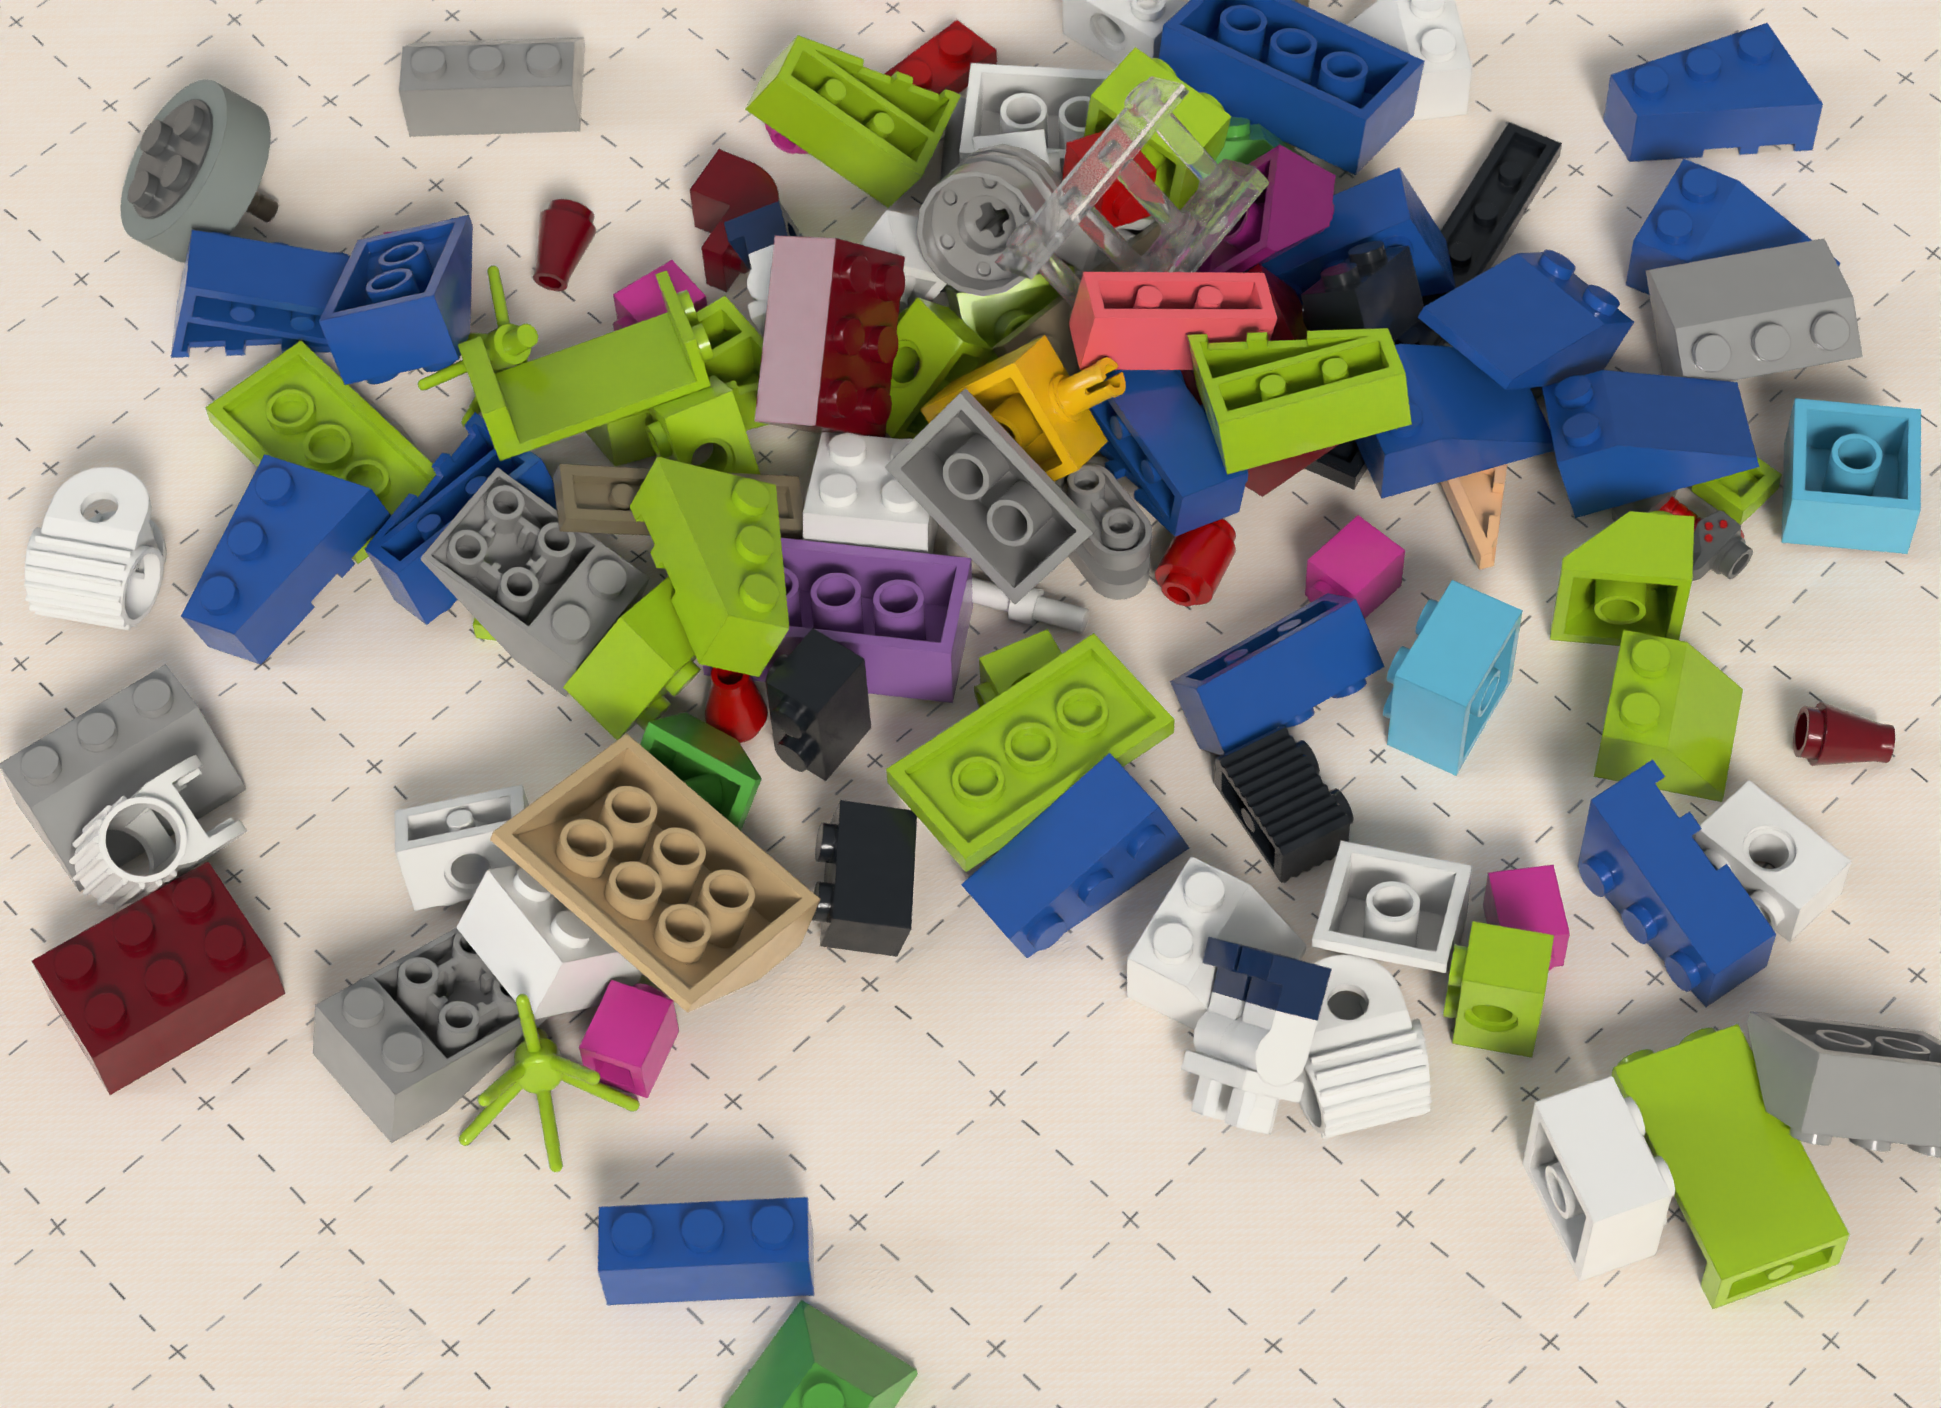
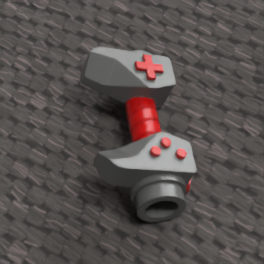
[1612,490,1753,581]

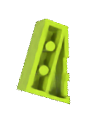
[745,35,961,208]

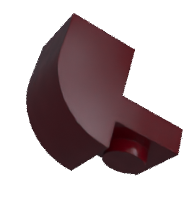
[690,149,780,293]

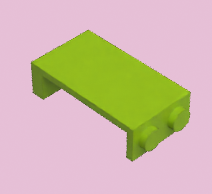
[458,270,714,461]
[1611,1024,1850,1309]

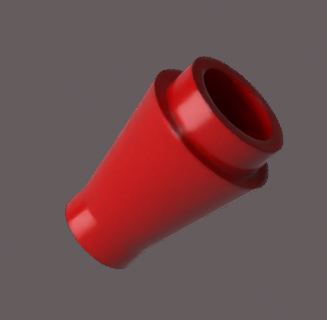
[705,667,768,743]

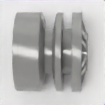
[916,144,1068,296]

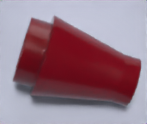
[533,199,596,291]
[1793,702,1895,766]

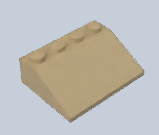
[490,734,821,1013]

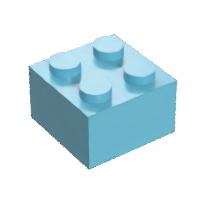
[1781,398,1921,554]
[1383,580,1523,776]

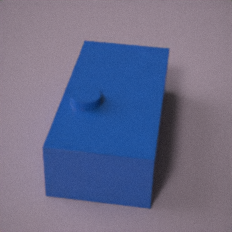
[1159,0,1425,175]

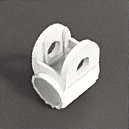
[24,467,167,631]
[69,755,247,910]
[1295,954,1432,1139]

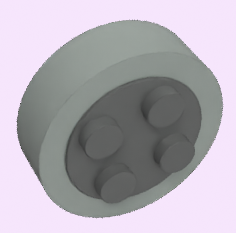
[120,80,278,263]

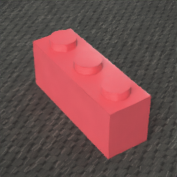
[1069,272,1277,370]

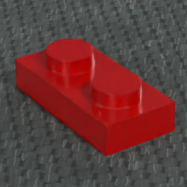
[884,20,997,94]

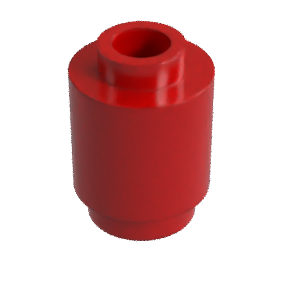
[1155,519,1236,607]

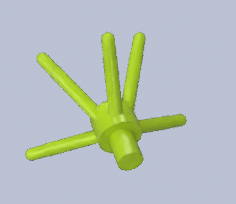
[418,266,538,427]
[459,994,640,1173]

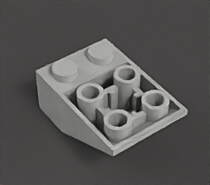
[421,467,650,697]
[313,928,548,1143]

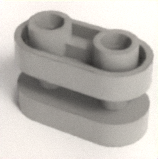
[1055,462,1152,600]

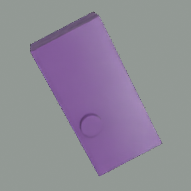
[703,538,973,703]

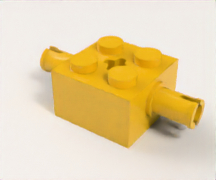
[920,335,1126,481]

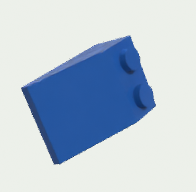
[1626,159,1840,295]
[319,215,473,385]
[1418,249,1634,390]
[1355,344,1554,499]
[1542,370,1759,518]

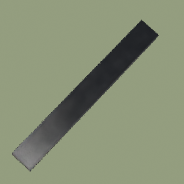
[1304,122,1562,490]

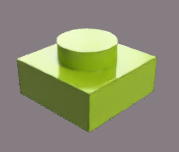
[1691,457,1782,525]

